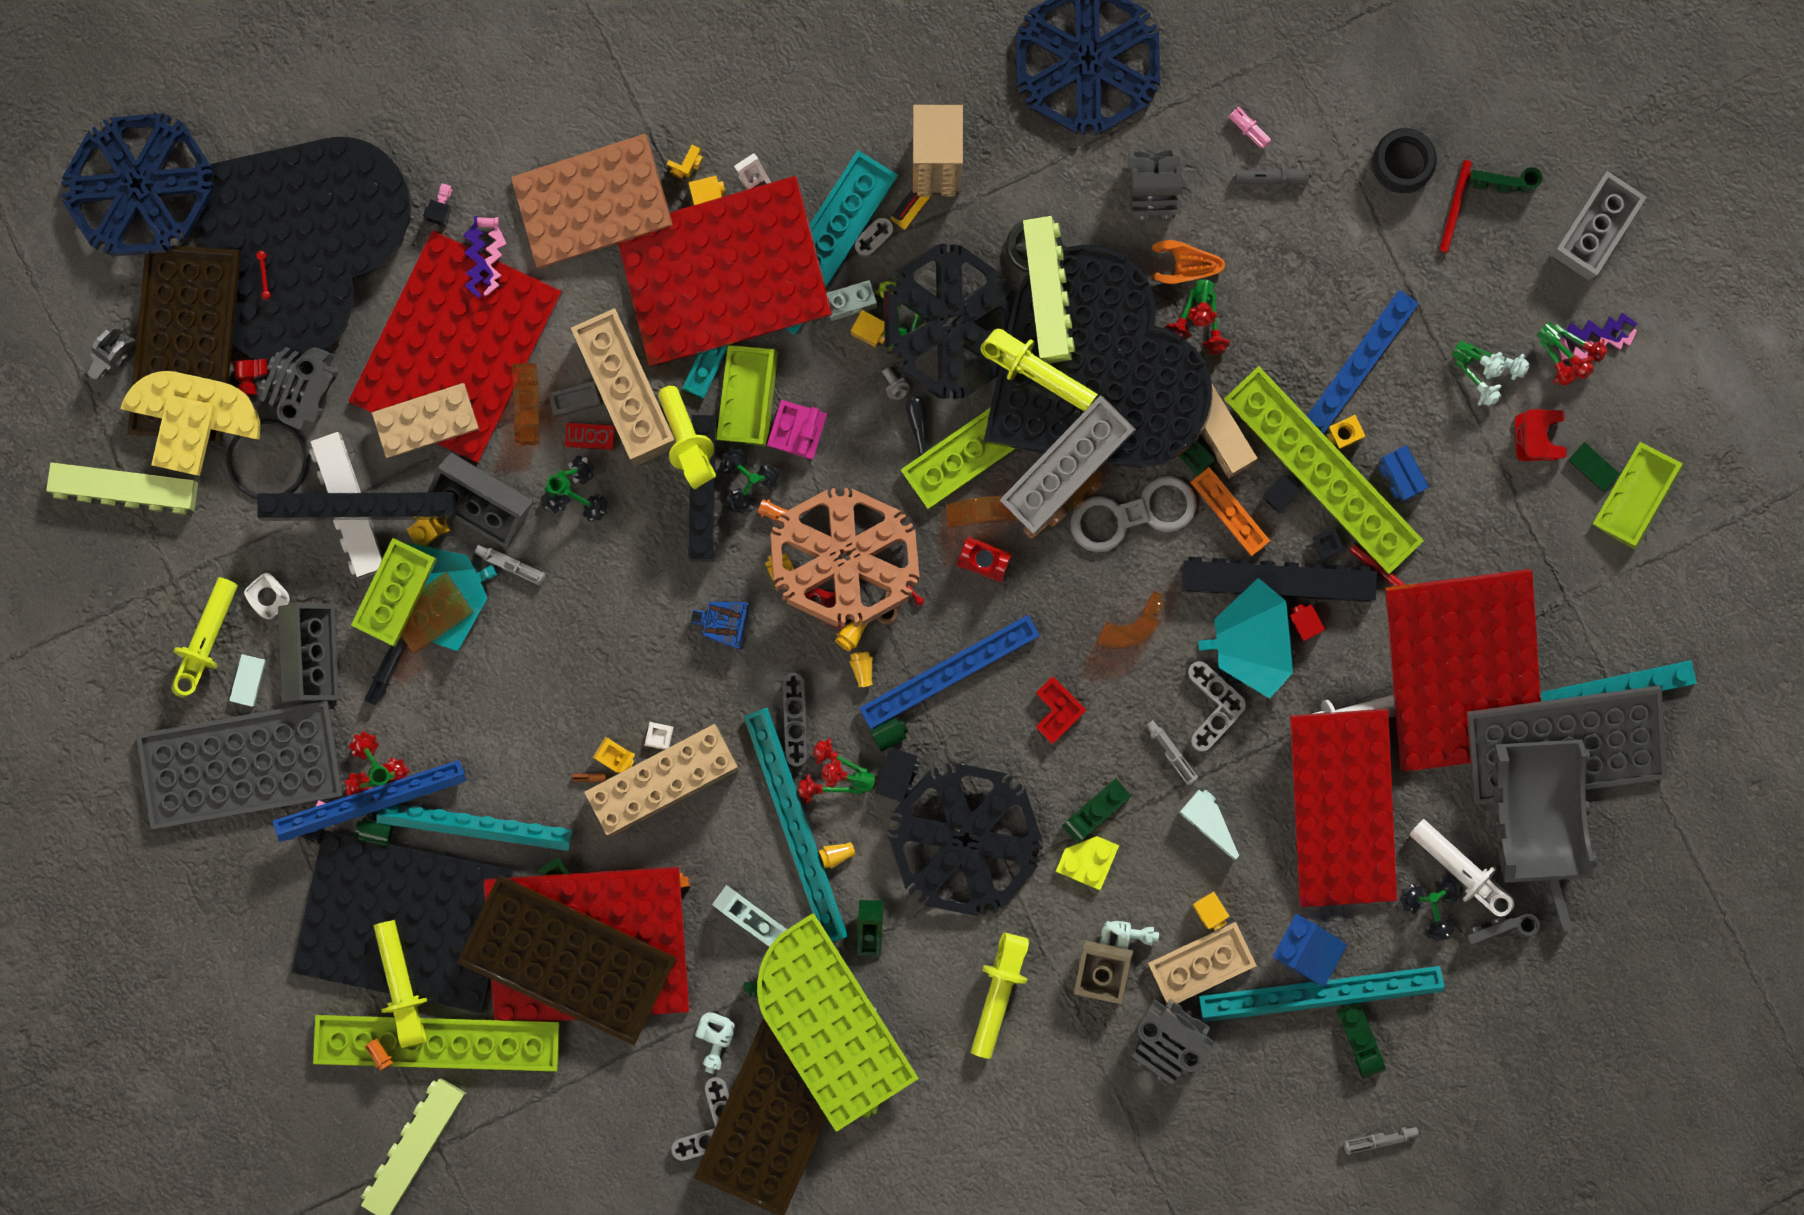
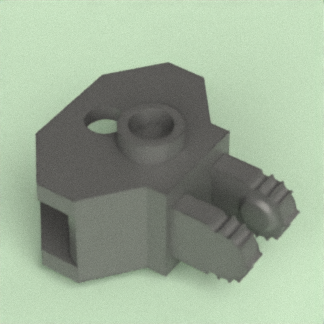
[87,326,136,380]

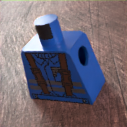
[691,602,750,650]

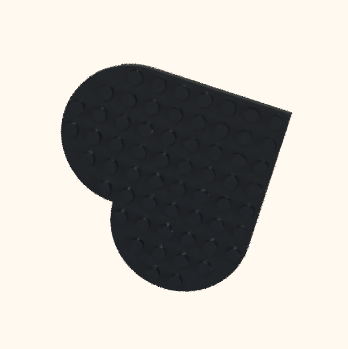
[193,137,412,364]
[983,245,1213,468]

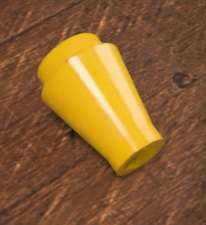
[835,617,868,652]
[849,651,873,687]
[818,842,855,869]

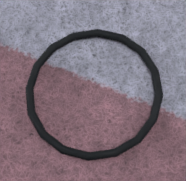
[226,419,309,499]

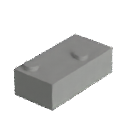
[1550,171,1647,281]

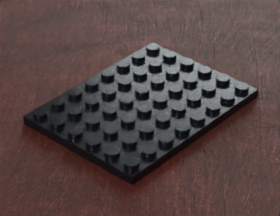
[291,830,514,1013]

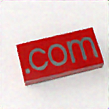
[565,423,615,451]

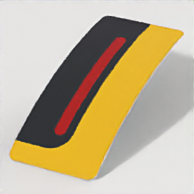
[890,189,931,230]

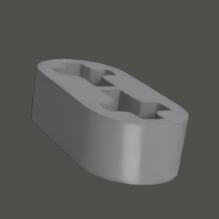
[855,218,893,258]

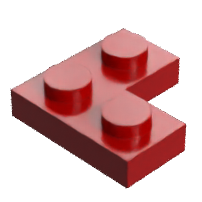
[1035,676,1087,744]

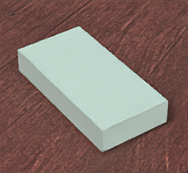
[229,654,266,707]

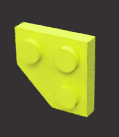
[1055,836,1119,890]

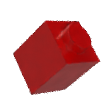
[1288,603,1325,643]

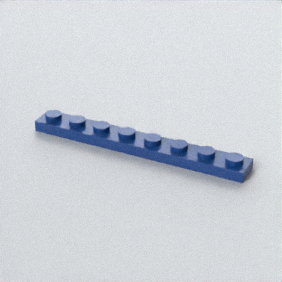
[1307,289,1419,434]
[859,615,1040,729]
[272,760,466,843]

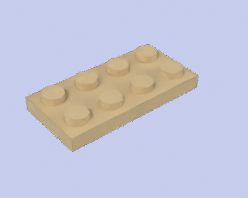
[372,383,479,459]
[1147,922,1257,1003]

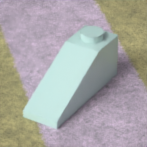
[1179,790,1239,860]
[712,885,787,947]

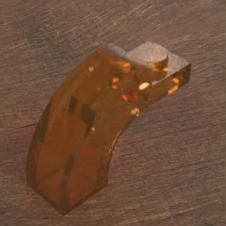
[512,363,541,446]
[946,495,1020,528]
[1096,591,1164,650]

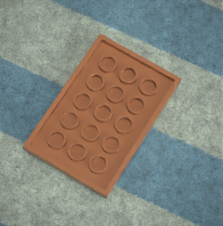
[511,134,673,269]

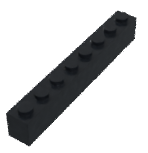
[257,492,455,521]
[1181,557,1377,602]

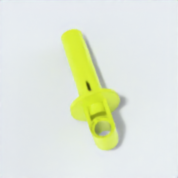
[981,329,1098,412]
[658,386,716,489]
[172,577,238,698]
[373,920,427,1048]
[970,932,1029,1059]

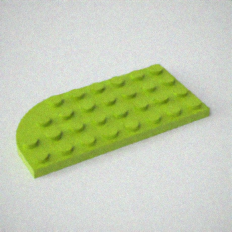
[757,913,919,1132]

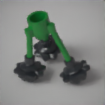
[541,456,608,522]

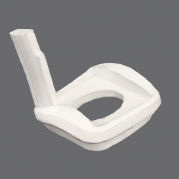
[244,573,290,620]

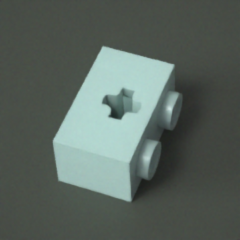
[827,280,877,321]

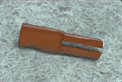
[572,773,606,782]

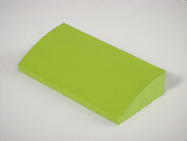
[716,345,778,447]
[1593,442,1683,550]

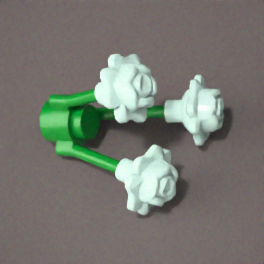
[1452,341,1529,407]

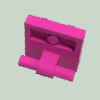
[767,400,827,460]

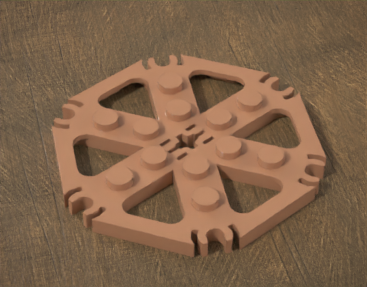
[770,488,919,627]

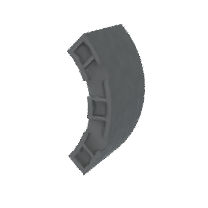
[1493,740,1597,883]

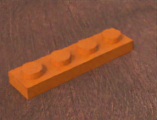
[1190,467,1270,557]

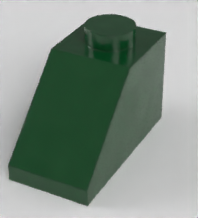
[857,900,883,956]

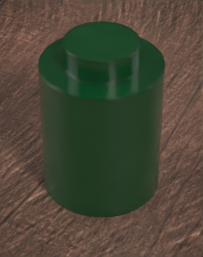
[870,717,909,752]
[355,817,393,847]

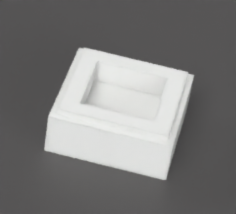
[645,722,674,750]

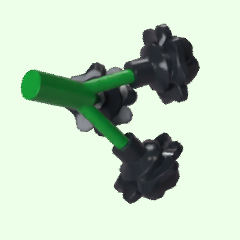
[719,448,782,514]
[1400,875,1462,941]

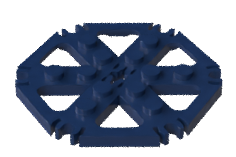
[1016,0,1160,135]
[61,113,214,257]

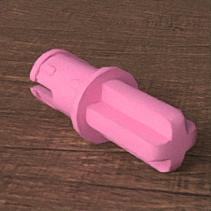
[1228,107,1271,149]

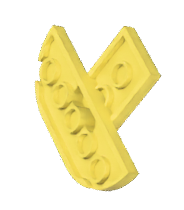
[120,371,261,476]

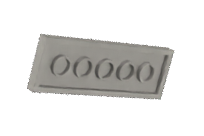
[1000,396,1136,534]

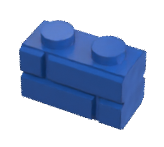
[1378,445,1429,503]

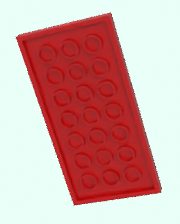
[1290,709,1397,908]

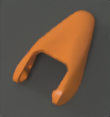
[1151,240,1225,284]

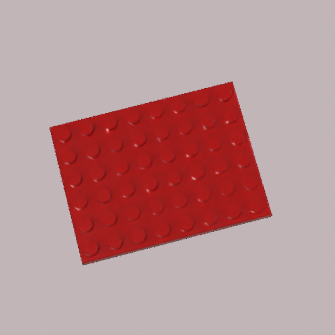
[618,176,833,367]
[348,230,562,464]
[1385,569,1541,772]
[484,866,690,1022]

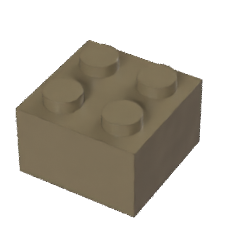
[1074,941,1133,1005]

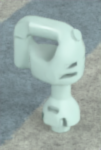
[1100,921,1159,949]
[695,1012,734,1074]

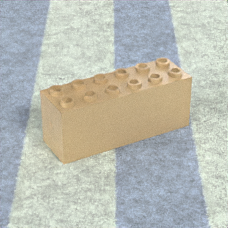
[913,105,963,197]
[571,308,676,467]
[584,724,740,837]

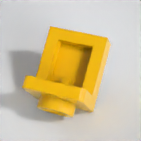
[667,145,703,179]
[406,520,450,546]
[592,737,635,774]

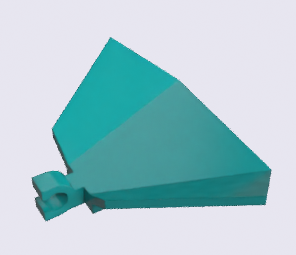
[406,543,498,651]
[1198,578,1293,699]

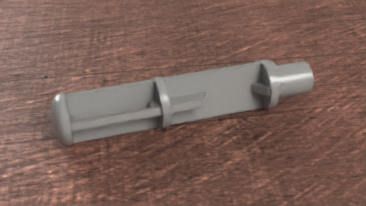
[474,545,545,586]
[1146,720,1198,785]
[1344,1127,1419,1155]

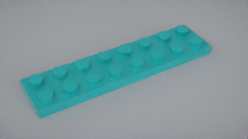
[785,150,898,336]

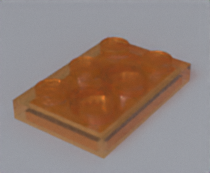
[401,572,474,654]

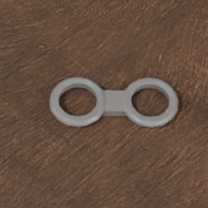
[1070,476,1197,553]

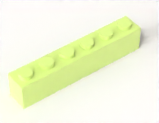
[1023,216,1075,364]
[46,462,198,515]
[361,1078,467,1215]

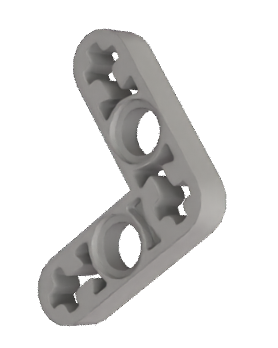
[1187,661,1246,752]
[671,1077,730,1161]

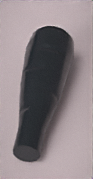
[905,396,928,455]

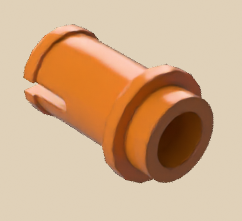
[757,499,788,521]
[364,1038,393,1071]

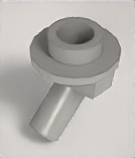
[882,366,910,400]

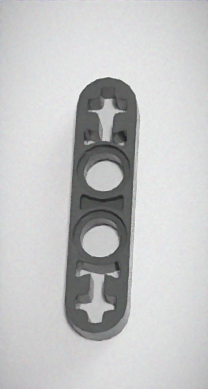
[783,673,808,767]

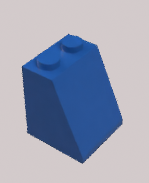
[1273,914,1348,988]

